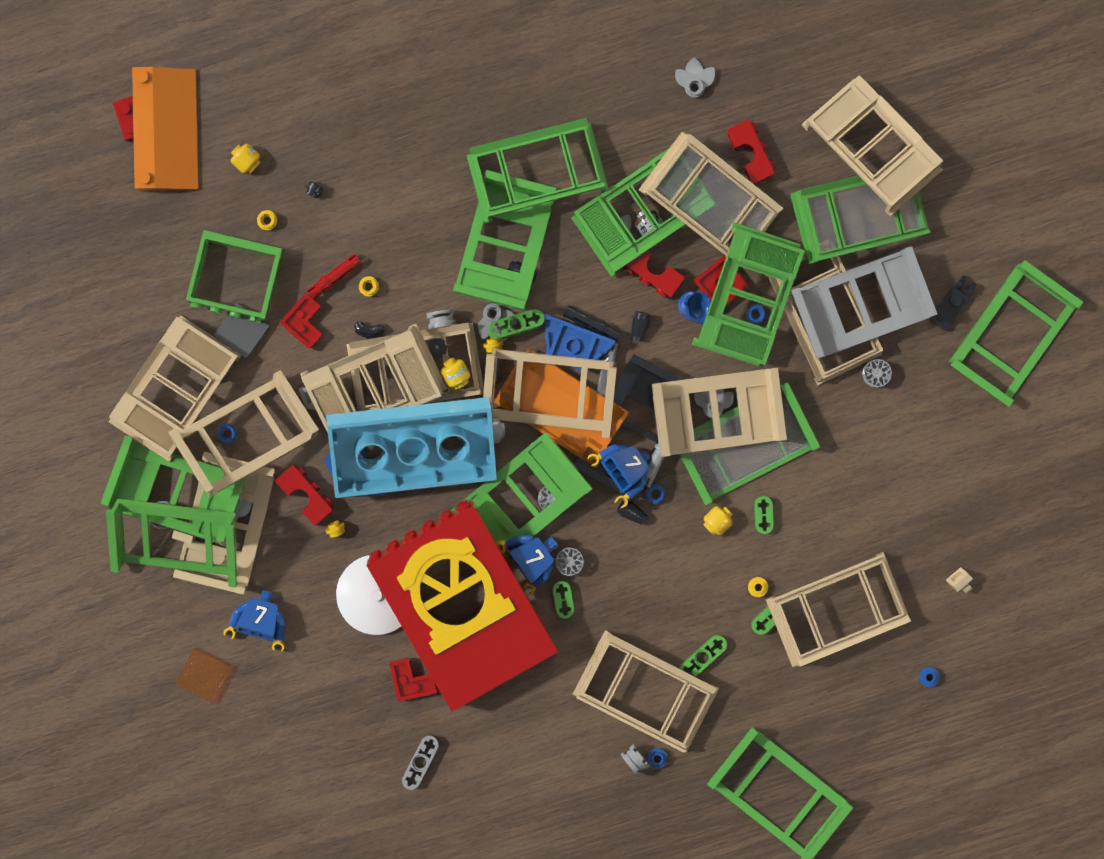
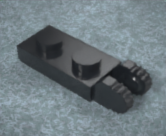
[929,275,977,331]

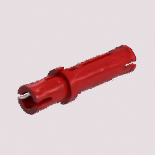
[307,253,362,300]

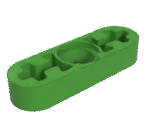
[488,309,544,340]
[679,635,727,677]

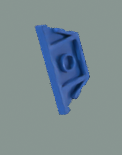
[544,314,617,371]

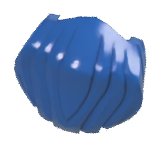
[678,292,711,324]

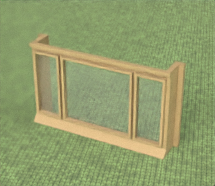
[639,132,783,256]

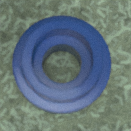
[746,304,766,325]
[217,424,237,444]
[645,484,665,504]
[919,667,939,687]
[647,748,667,769]

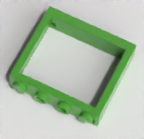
[186,230,284,323]

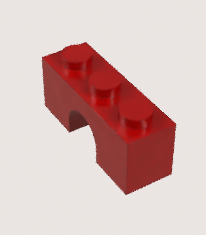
[726,119,776,184]
[622,251,685,299]
[275,465,334,526]

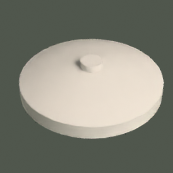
[336,555,401,635]

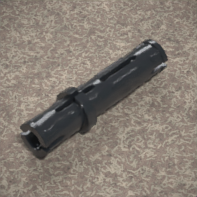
[563,305,622,343]

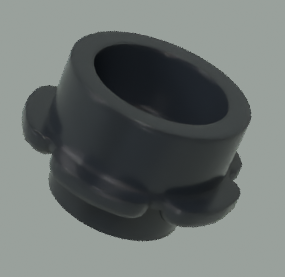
[305,181,324,198]
[428,338,447,358]

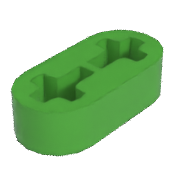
[754,496,774,534]
[553,581,574,619]
[751,605,785,635]

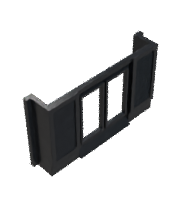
[574,354,695,501]

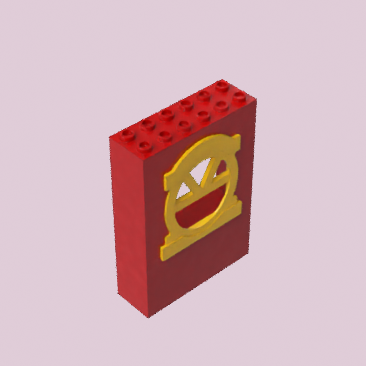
[366,499,558,712]

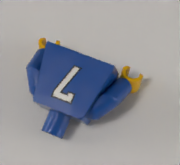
[587,444,650,509]
[498,535,558,595]
[223,591,286,652]

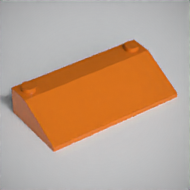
[132,67,199,191]
[494,348,629,465]

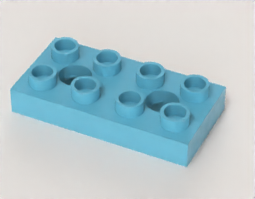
[326,397,497,498]

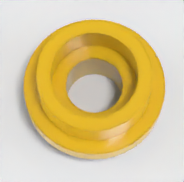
[257,210,277,231]
[359,276,379,297]
[483,338,503,353]
[325,520,345,538]
[748,577,768,597]

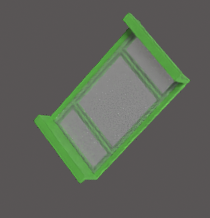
[790,171,931,264]
[679,382,820,505]

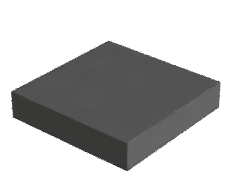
[213,303,270,359]

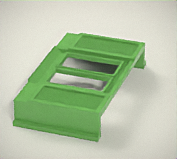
[571,149,718,277]
[453,170,556,311]
[692,222,805,366]
[451,432,593,558]
[101,435,247,545]

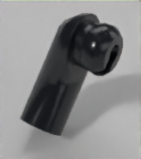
[354,321,385,339]

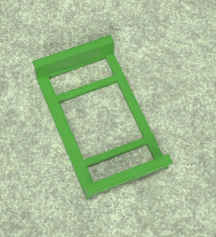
[467,118,609,223]
[949,260,1083,407]
[106,499,238,587]
[707,727,853,859]

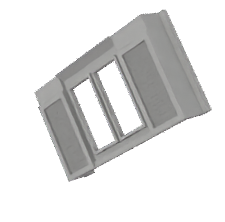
[791,246,937,359]

